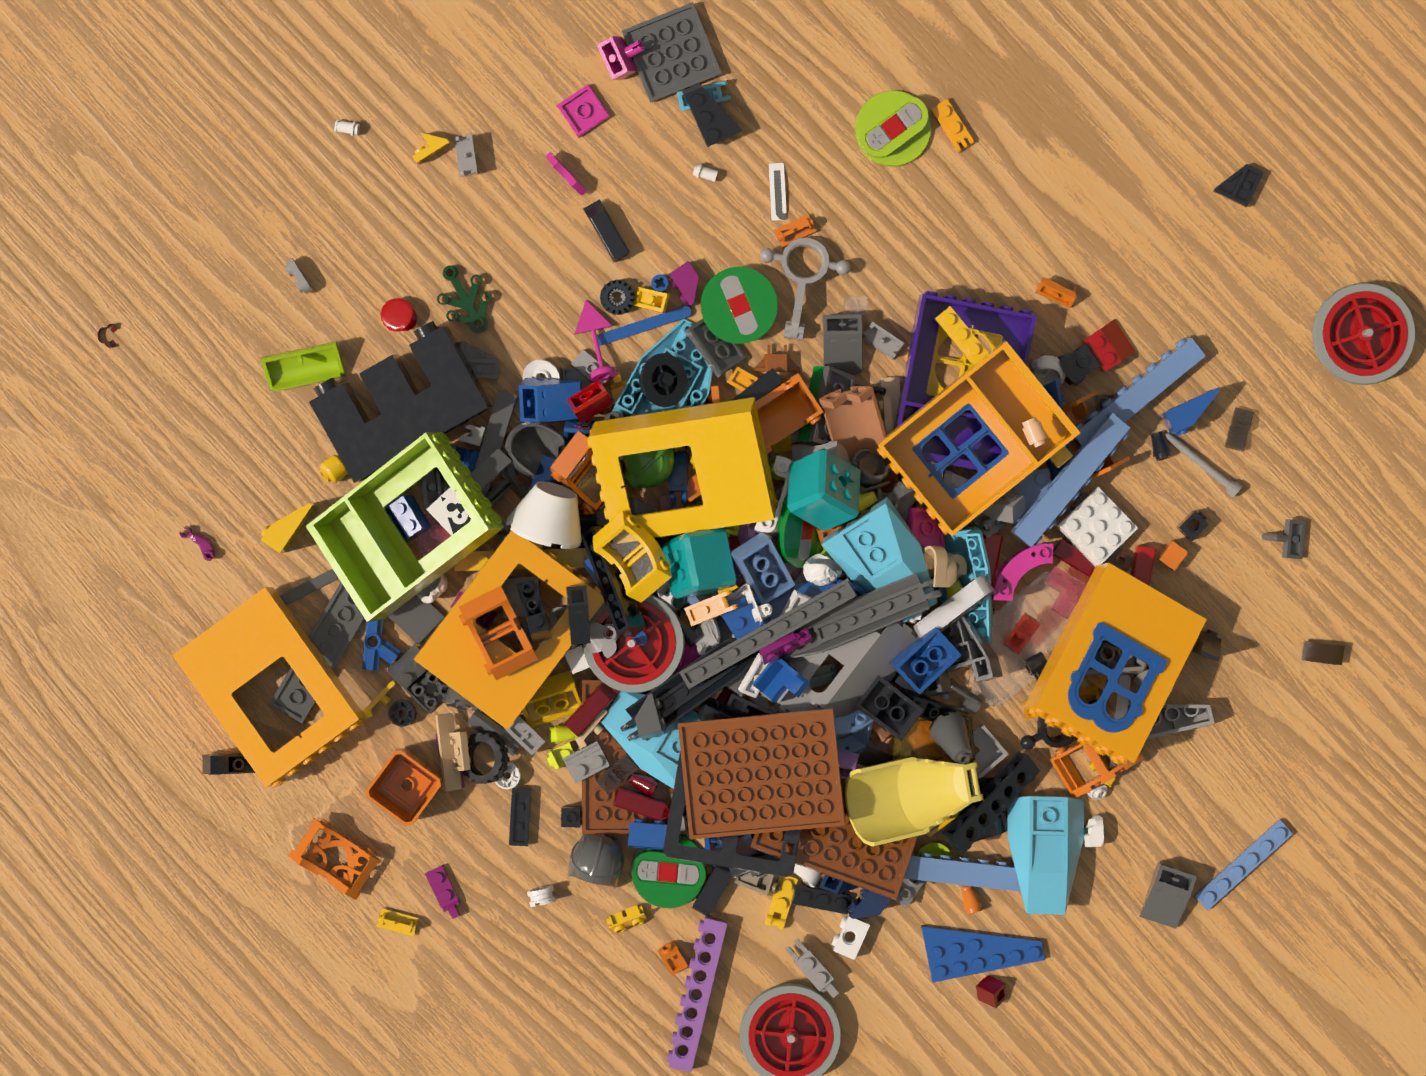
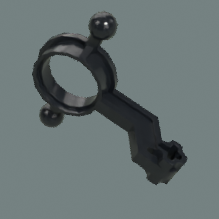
[1020,652,1097,750]

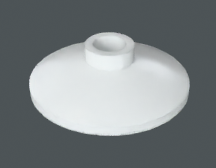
[523,359,560,380]

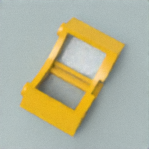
[593,511,672,603]

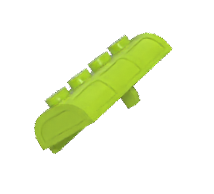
[261,341,345,392]

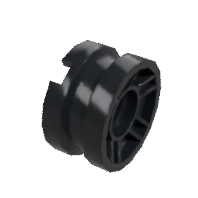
[388,700,417,727]

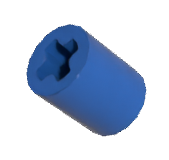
[651,274,669,293]

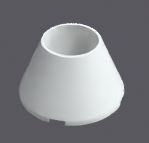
[506,482,582,549]

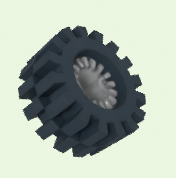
[600,280,635,315]

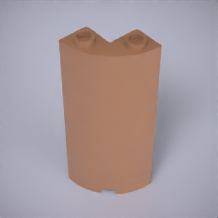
[819,386,900,494]

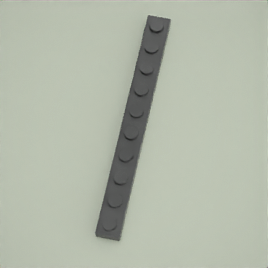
[679,578,857,689]

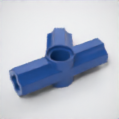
[362,620,402,671]

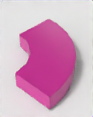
[546,152,587,195]

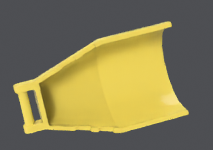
[845,757,984,846]

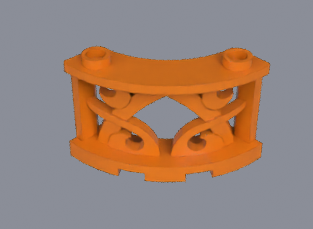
[288,818,381,900]

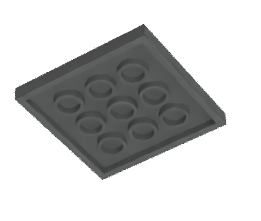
[622,2,722,103]

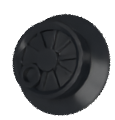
[639,353,687,407]

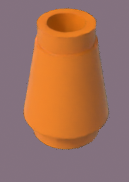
[961,886,982,915]

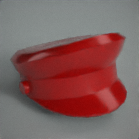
[380,298,417,332]

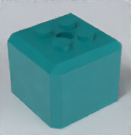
[787,448,860,531]
[662,528,736,599]

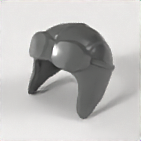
[505,422,564,481]
[567,834,624,889]

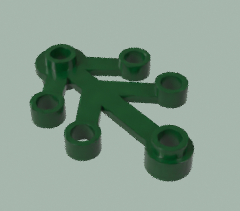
[437,265,492,333]

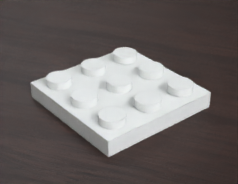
[1057,487,1138,567]

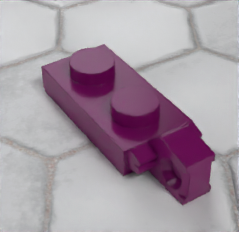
[759,628,812,665]
[425,865,460,919]

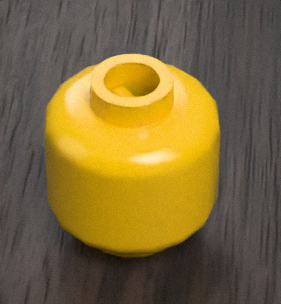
[319,455,348,483]

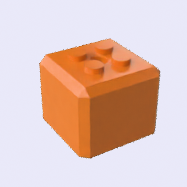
[365,748,443,826]

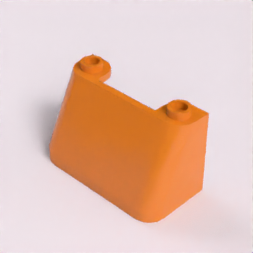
[756,373,823,454]

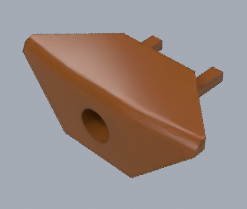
[754,345,800,372]

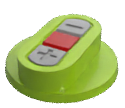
[855,90,931,167]

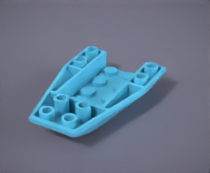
[930,526,993,644]
[1007,796,1084,915]

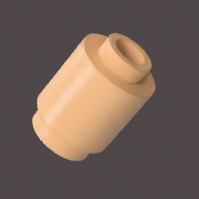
[1022,417,1048,447]

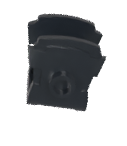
[1057,343,1101,386]

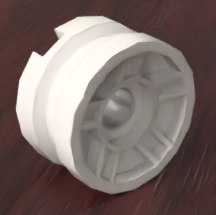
[495,762,521,789]
[527,885,556,907]

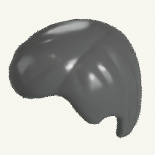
[851,449,890,486]

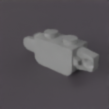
[786,938,839,998]

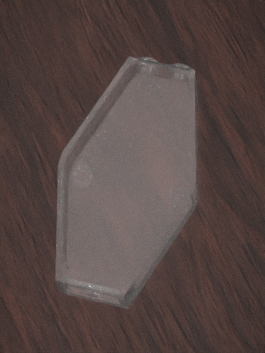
[967,571,1078,707]

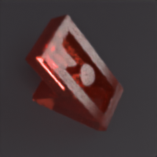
[1003,612,1041,655]

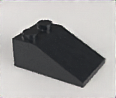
[855,675,925,741]

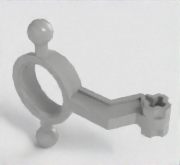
[760,238,851,341]

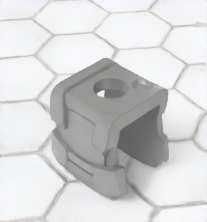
[696,616,735,655]

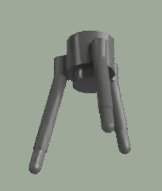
[946,678,982,714]

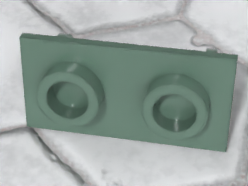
[809,663,838,689]

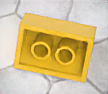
[522,670,582,728]

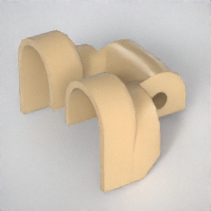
[922,546,967,587]

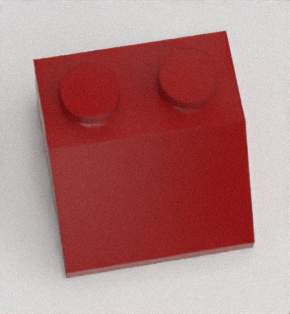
[1082,319,1135,373]
[566,379,614,423]

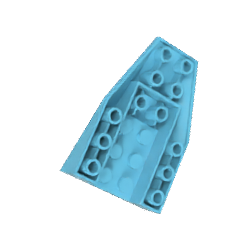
[612,319,712,417]
[821,497,937,622]
[601,691,701,789]

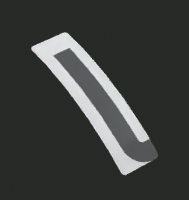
[769,163,787,220]

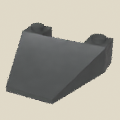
[924,615,1003,696]

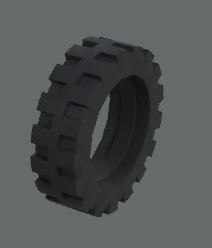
[462,732,510,784]

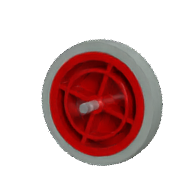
[1312,283,1415,385]
[583,594,685,693]
[740,983,841,1076]

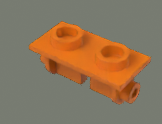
[774,214,816,247]

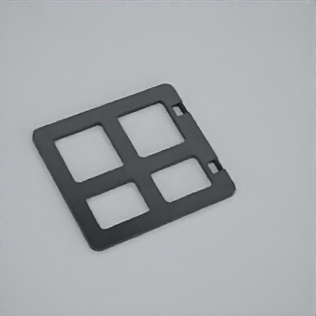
[663,751,801,877]

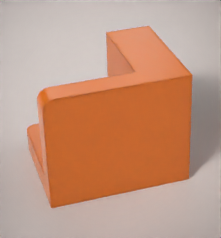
[687,474,701,502]
[1157,541,1188,571]

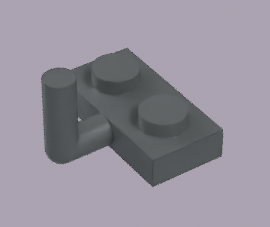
[1262,519,1306,559]

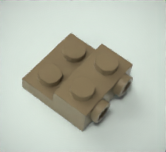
[734,850,780,896]

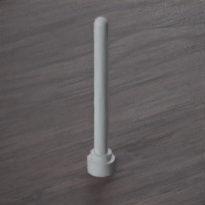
[1165,433,1242,498]

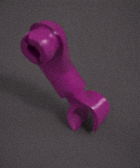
[179,526,215,561]

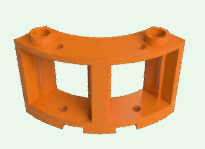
[459,586,538,681]
[1050,742,1144,798]

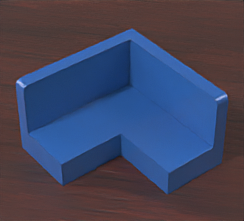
[753,657,811,703]

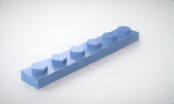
[1194,819,1293,911]

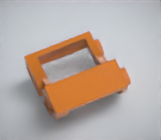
[550,431,624,514]

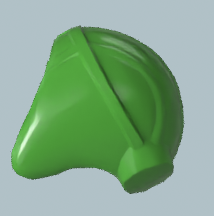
[621,448,674,490]

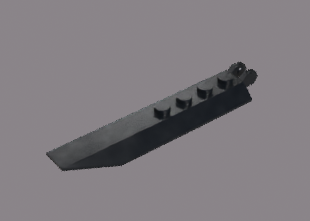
[620,638,760,741]

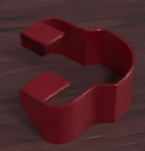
[97,324,118,348]

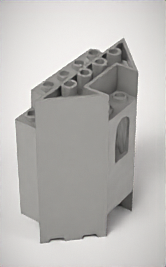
[764,575,919,740]

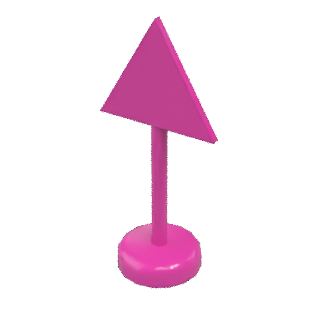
[574,300,617,382]

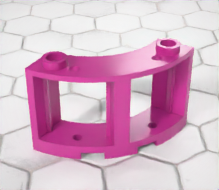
[992,543,1053,601]

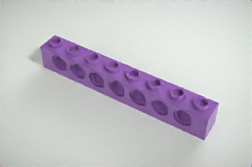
[666,916,727,1072]

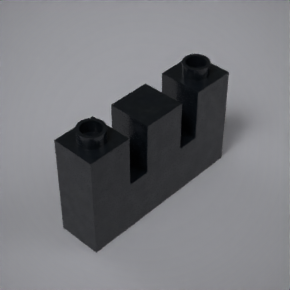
[309,321,493,483]

